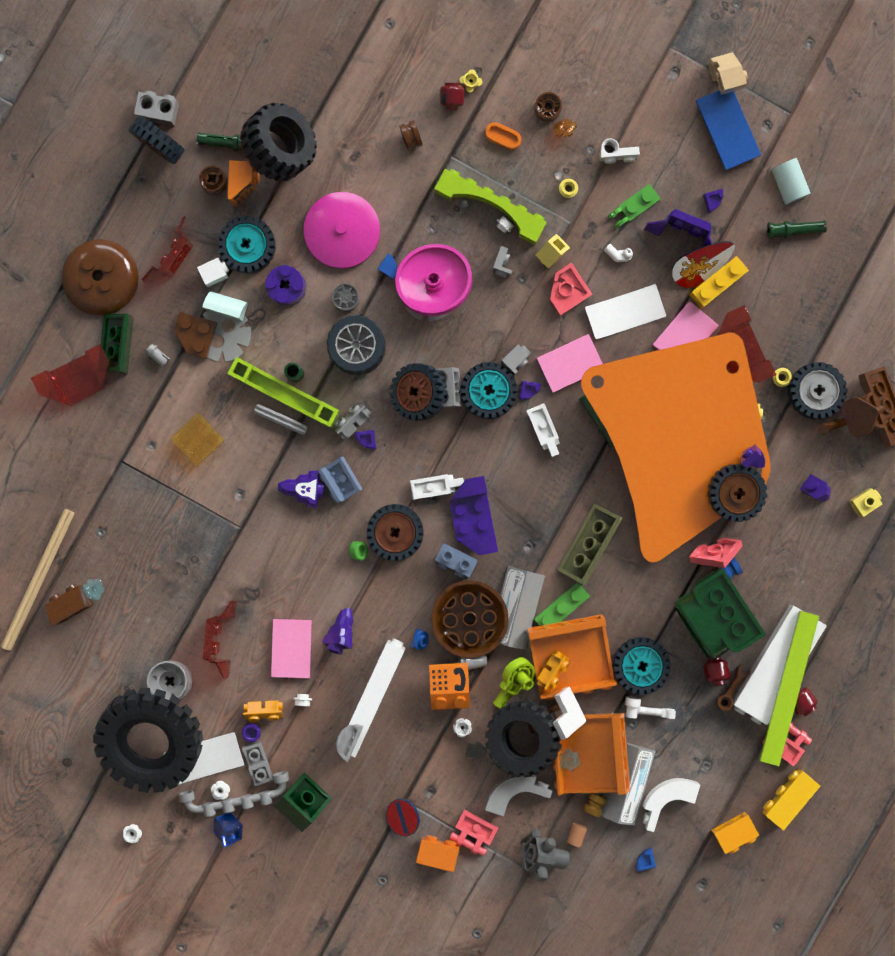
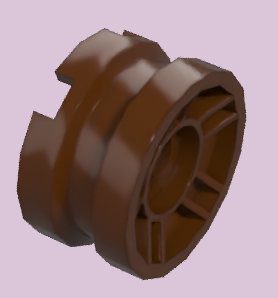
[535,92,562,122]
[399,120,423,151]
[199,165,227,195]

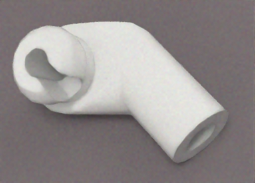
[604,244,633,262]

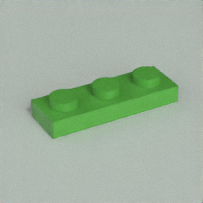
[534,582,590,626]

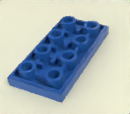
[695,90,761,171]

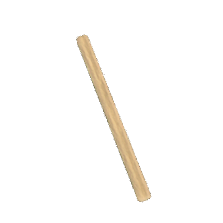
[1,509,74,651]

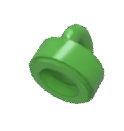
[349,541,368,560]

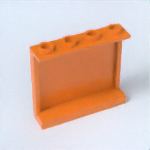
[527,614,617,701]
[553,713,630,796]

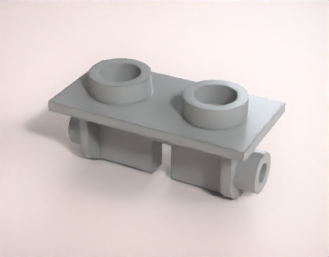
[333,402,371,439]

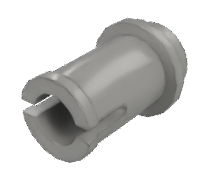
[145,344,170,368]

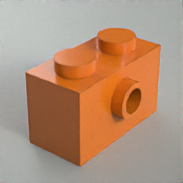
[416,835,459,872]

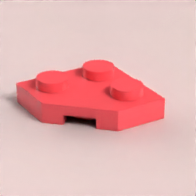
[550,262,593,316]
[689,538,742,568]

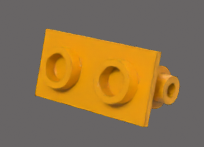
[537,651,570,691]
[243,700,284,722]

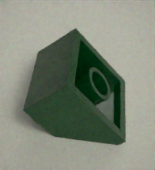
[274,772,332,832]

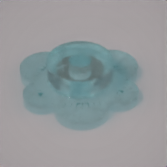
[82,579,104,600]
[559,748,581,771]

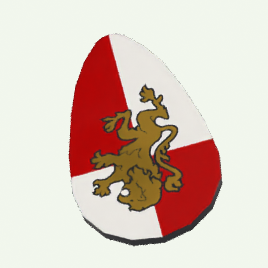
[672,241,735,288]

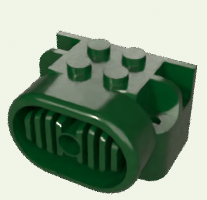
[674,567,766,660]

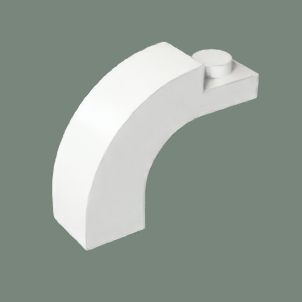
[642,778,700,832]

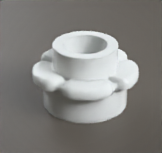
[497,216,514,233]
[293,694,312,706]
[453,718,472,737]
[211,781,230,800]
[123,824,142,843]

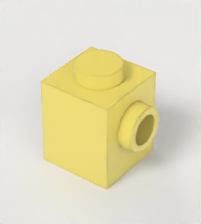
[536,234,570,269]
[848,488,883,517]

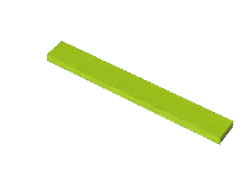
[759,610,819,766]

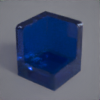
[213,812,243,847]

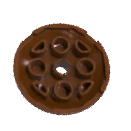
[62,239,139,316]
[431,580,508,658]

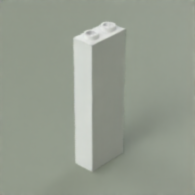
[733,605,827,725]
[349,638,405,757]

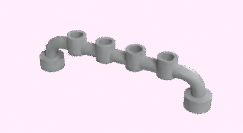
[178,771,289,817]

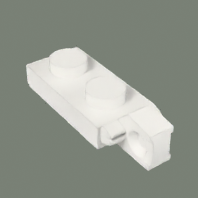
[526,403,560,457]
[410,474,464,500]

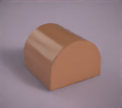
[566,823,587,848]

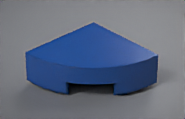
[378,253,397,280]
[636,847,656,872]

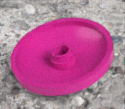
[304,192,380,269]
[395,244,472,317]

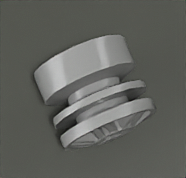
[146,661,193,700]

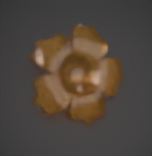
[554,118,577,138]

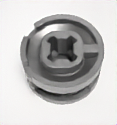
[332,283,360,312]

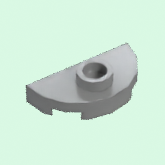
[336,724,364,763]

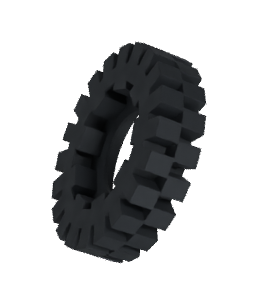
[93,688,203,793]

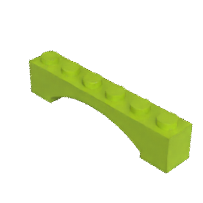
[434,169,547,245]
[227,357,340,428]

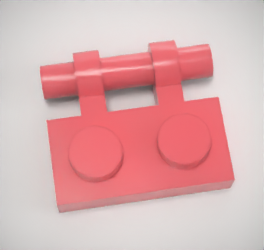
[761,722,812,766]
[449,809,498,856]

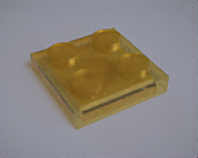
[170,412,225,467]

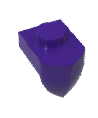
[741,445,765,469]
[800,474,831,502]

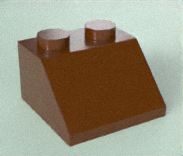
[45,584,94,626]

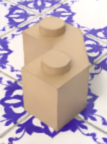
[708,52,748,95]

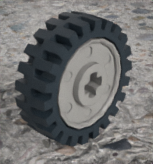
[788,362,848,419]

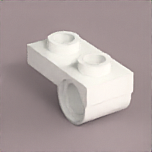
[599,138,640,164]

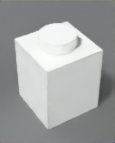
[197,258,229,287]

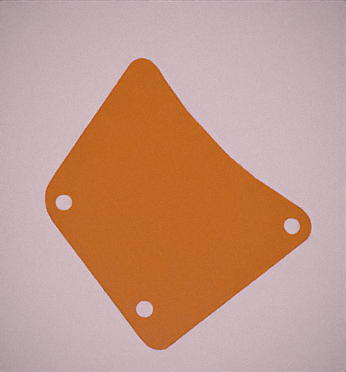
[581,332,771,562]

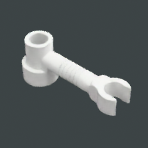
[625,696,676,719]

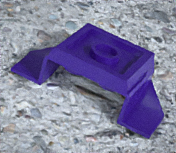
[644,209,713,247]
[450,476,498,555]

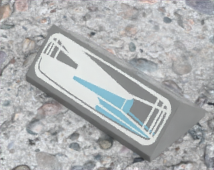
[500,566,545,650]
[601,742,656,825]

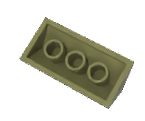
[557,504,623,585]

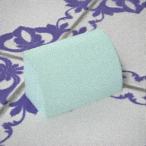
[772,158,810,205]
[202,292,248,321]

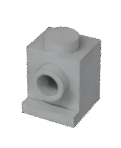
[501,344,531,376]

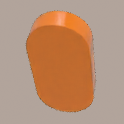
[485,122,521,151]

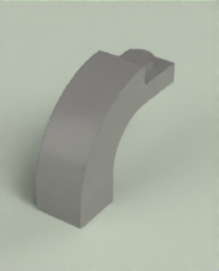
[485,775,552,816]

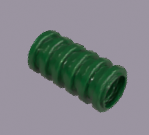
[284,362,304,382]

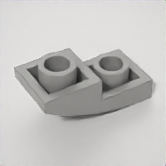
[242,740,273,786]

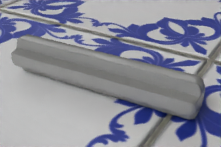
[254,404,308,435]

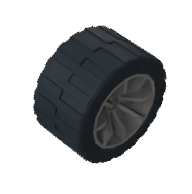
[327,315,386,375]

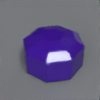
[242,723,261,742]

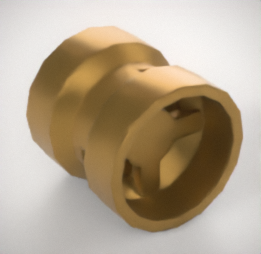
[583,793,608,818]

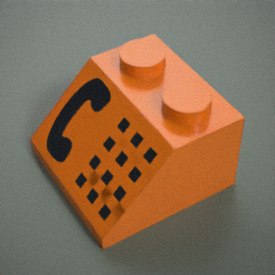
[228,160,260,207]
[429,663,470,710]

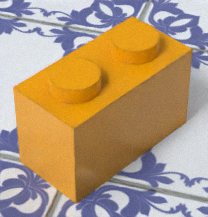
[711,812,760,854]

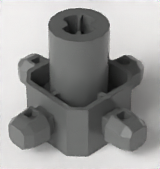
[522,829,569,882]

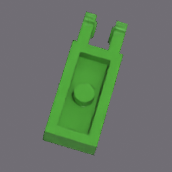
[607,184,660,229]

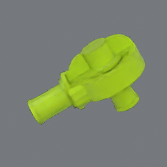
[493,657,535,709]

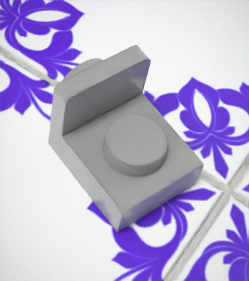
[493,246,512,278]

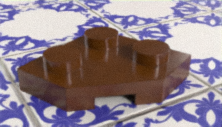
[174,312,217,359]

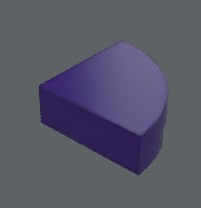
[703,189,723,213]
[519,381,541,400]
[355,430,376,449]

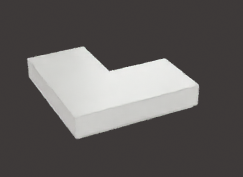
[553,687,586,740]

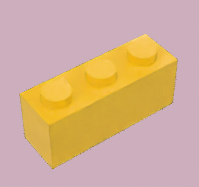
[689,256,749,310]
[762,768,820,831]

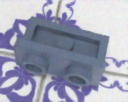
[318,457,362,503]
[435,544,477,579]

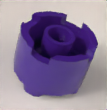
[265,265,306,306]

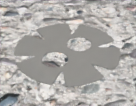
[203,311,251,362]

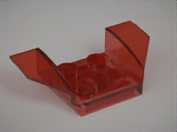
[141,216,193,282]
[717,305,776,383]
[31,344,109,406]
[203,600,237,678]

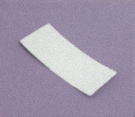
[585,284,666,339]
[163,732,244,785]

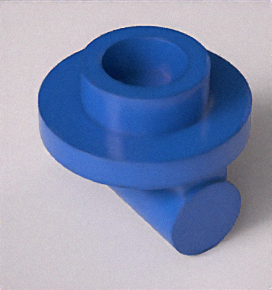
[410,628,429,650]

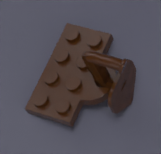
[818,366,895,448]

